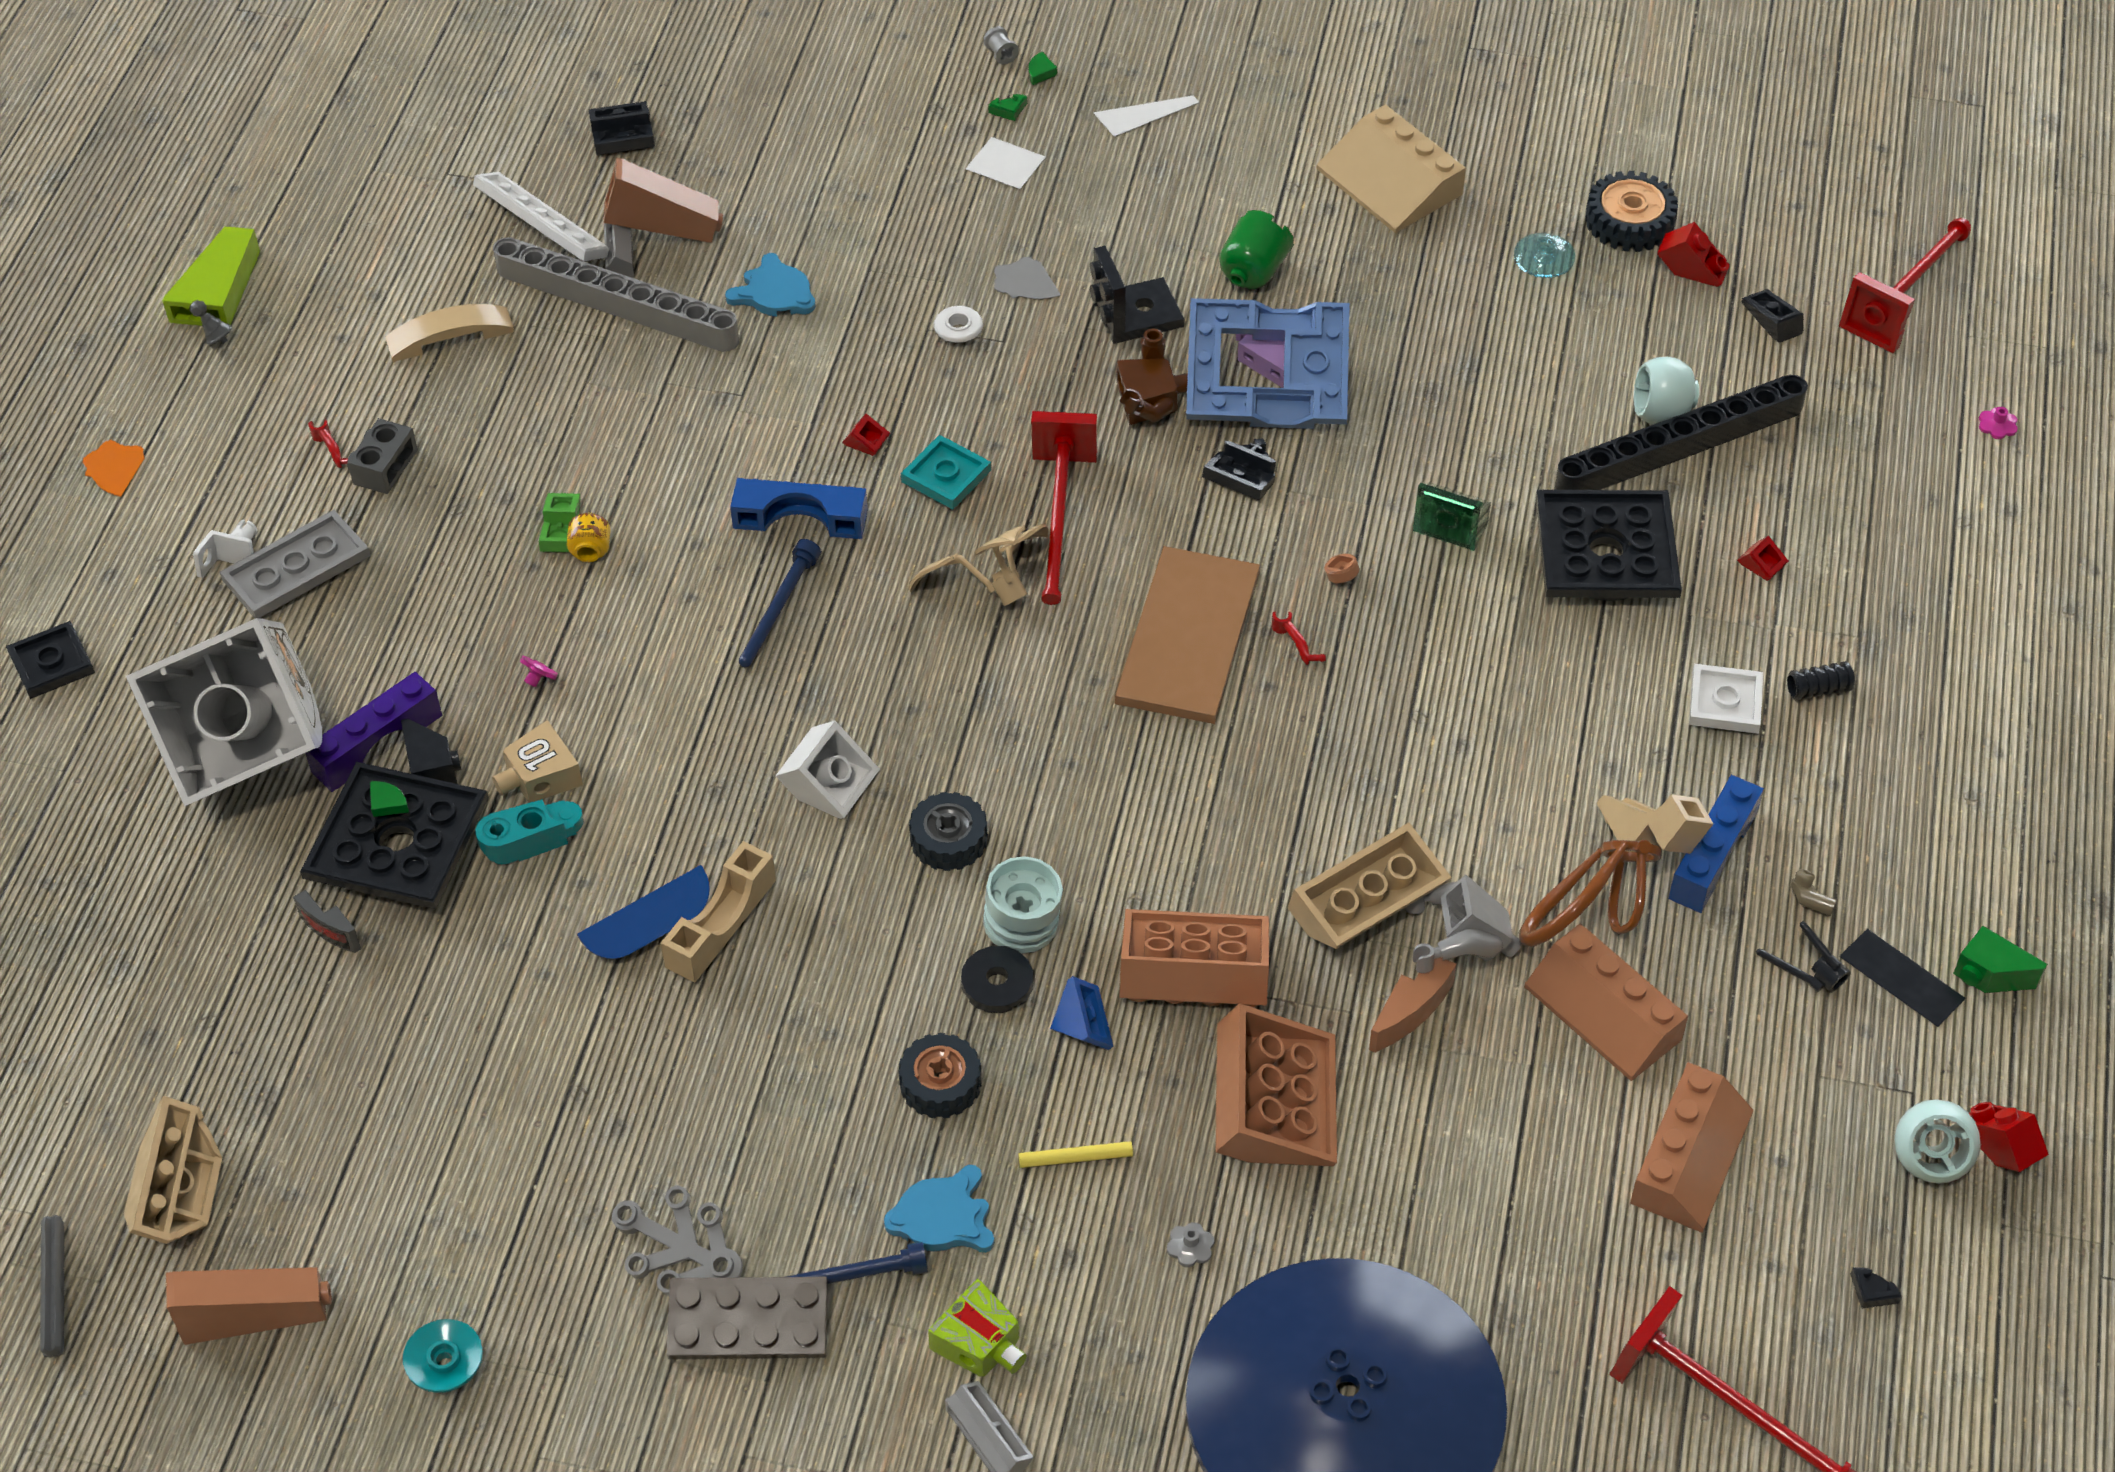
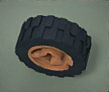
[899,1033,982,1119]

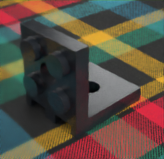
[1090,245,1184,344]

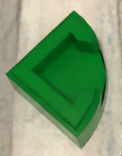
[1029,51,1058,85]
[988,94,1027,121]
[370,781,409,817]

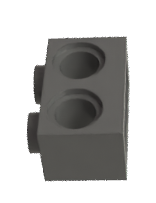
[347,418,418,494]

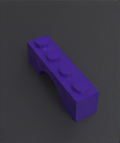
[305,672,443,792]

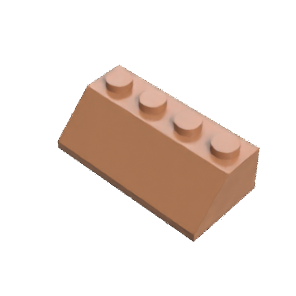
[1524,923,1688,1081]
[1630,1062,1754,1233]

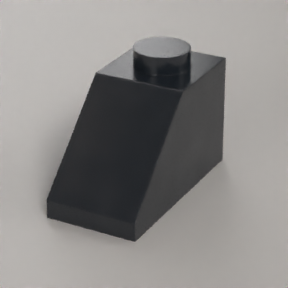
[401,719,462,784]

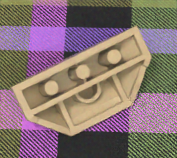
[124,1096,222,1244]

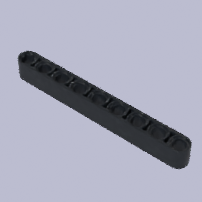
[1554,374,1808,490]

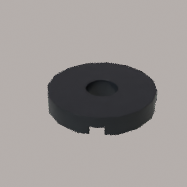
[961,946,1033,1013]

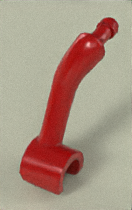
[308,420,348,468]
[1271,611,1326,665]

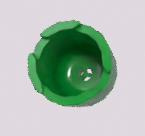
[1219,210,1294,289]

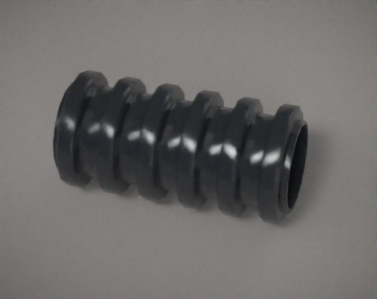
[1787,661,1855,700]

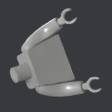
[1405,874,1521,973]

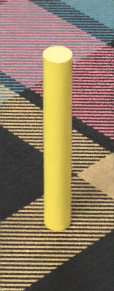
[1018,1141,1133,1168]

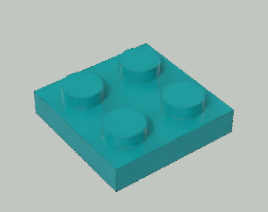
[901,434,992,510]

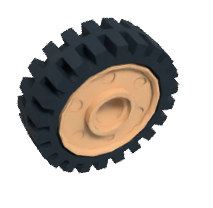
[1585,171,1678,252]

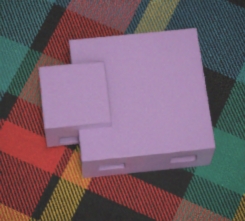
[1236,334,1284,388]

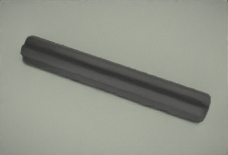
[40,1215,64,1358]

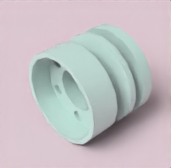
[983,856,1063,954]

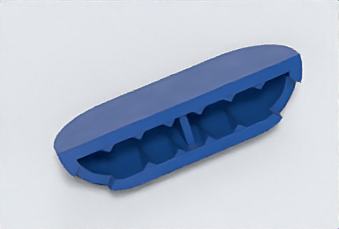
[577,865,710,959]

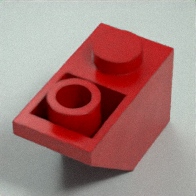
[1657,222,1730,287]
[1969,1102,2049,1172]

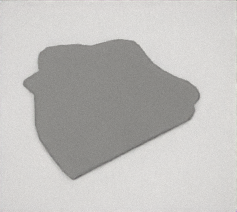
[994,257,1061,299]

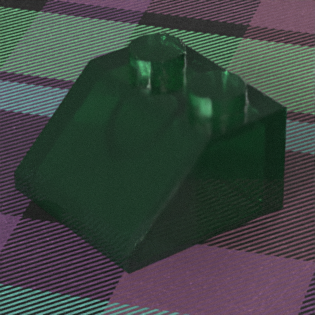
[1413,482,1491,551]

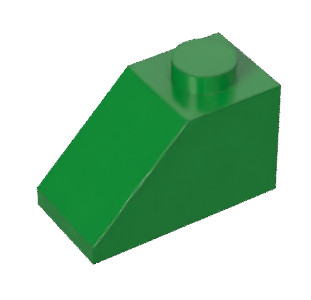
[1953,926,2048,993]

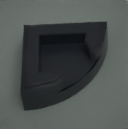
[1850,1267,1902,1309]

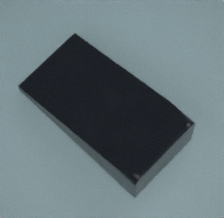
[1741,289,1804,343]

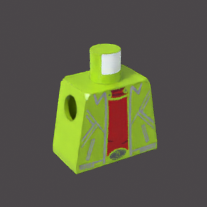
[928,1278,1027,1377]

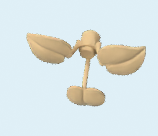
[909,524,1049,606]

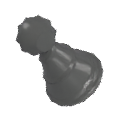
[190,300,232,345]

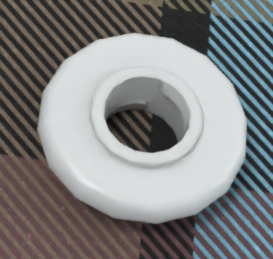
[934,306,983,343]

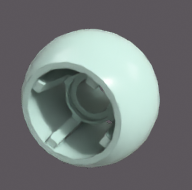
[1634,357,1699,425]
[1895,1099,1981,1183]

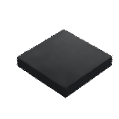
[6,621,95,699]

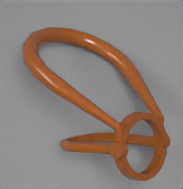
[1519,840,1662,947]

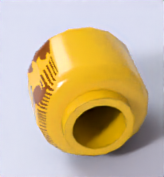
[566,513,611,562]

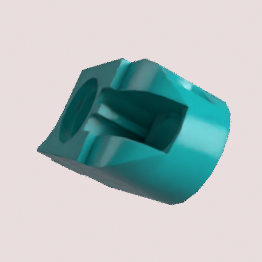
[475,799,584,864]

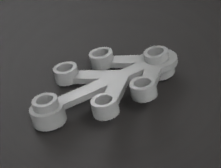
[612,1185,743,1296]

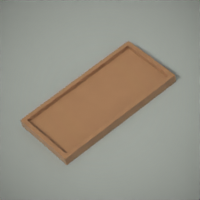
[1115,546,1260,724]

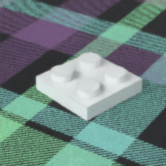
[1689,663,1763,734]

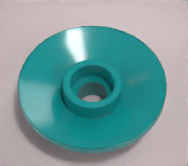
[403,1319,483,1393]

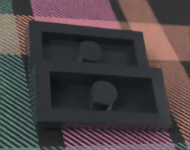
[588,101,655,155]

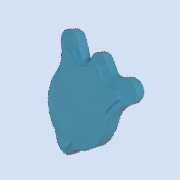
[725,253,816,317]
[884,1164,995,1253]

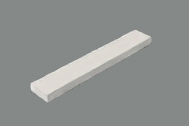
[473,172,609,261]

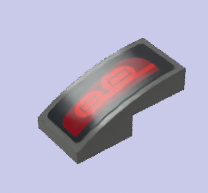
[293,889,361,953]

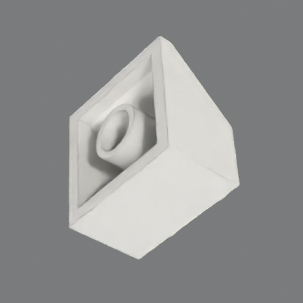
[776,720,880,819]

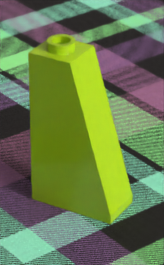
[162,226,260,326]

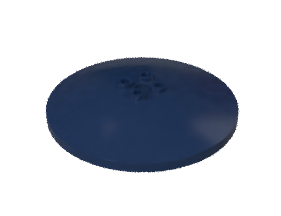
[1186,1258,1507,1472]

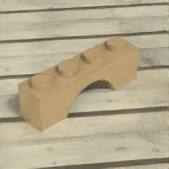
[661,841,776,983]

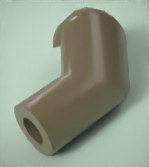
[1791,869,1837,916]

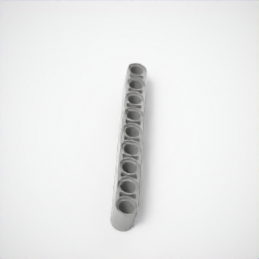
[493,237,739,352]

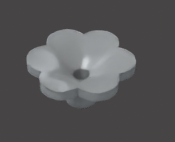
[1167,1222,1215,1267]

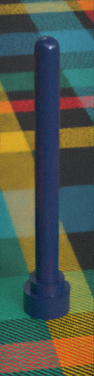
[739,539,822,668]
[785,1242,928,1284]

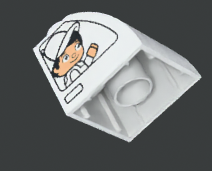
[126,618,322,806]

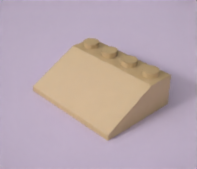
[1316,104,1466,233]

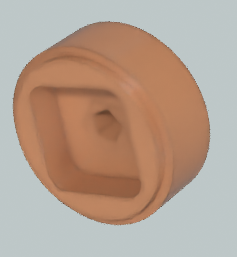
[1324,554,1360,583]

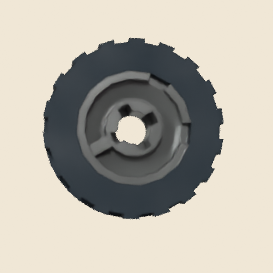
[909,792,988,871]

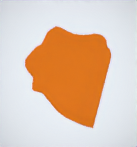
[83,440,144,497]

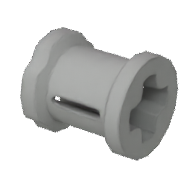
[984,26,1019,64]

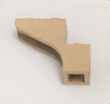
[1597,794,1714,854]

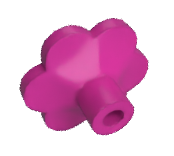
[1979,407,2018,439]
[520,655,558,687]

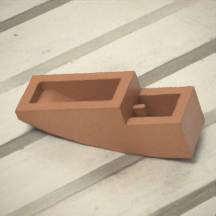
[1369,957,1457,1053]

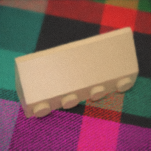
[1287,822,1452,949]

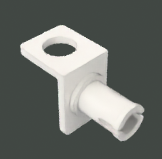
[193,520,258,578]

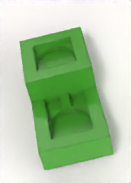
[539,493,581,552]

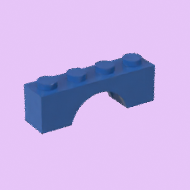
[730,478,868,539]
[1668,774,1764,913]

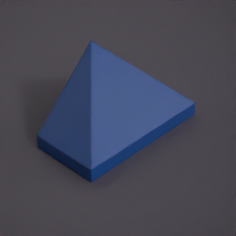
[1050,976,1114,1050]

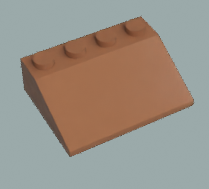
[1119,909,1269,1007]
[1216,1003,1337,1166]

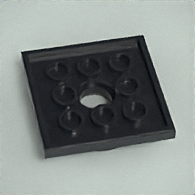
[1536,490,1682,601]
[300,762,489,909]

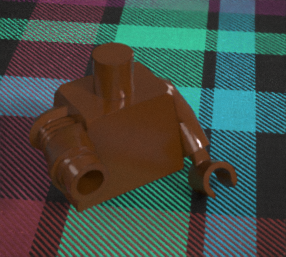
[1116,329,1188,425]

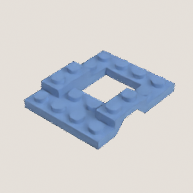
[1186,298,1349,429]

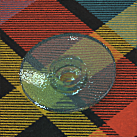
[1514,233,1575,278]

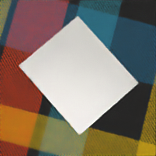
[966,137,1046,189]

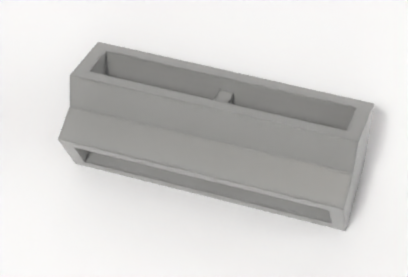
[603,216,634,278]
[945,1381,1034,1472]

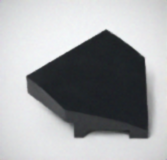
[1202,438,1276,501]

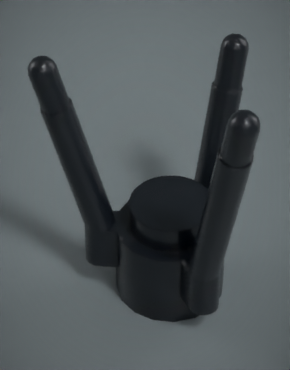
[1756,921,1851,993]

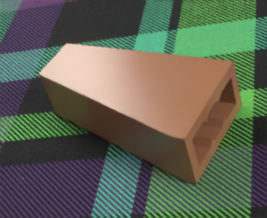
[603,157,723,243]
[166,1267,332,1345]

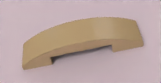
[385,304,514,362]

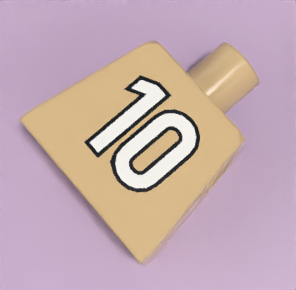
[492,720,583,802]

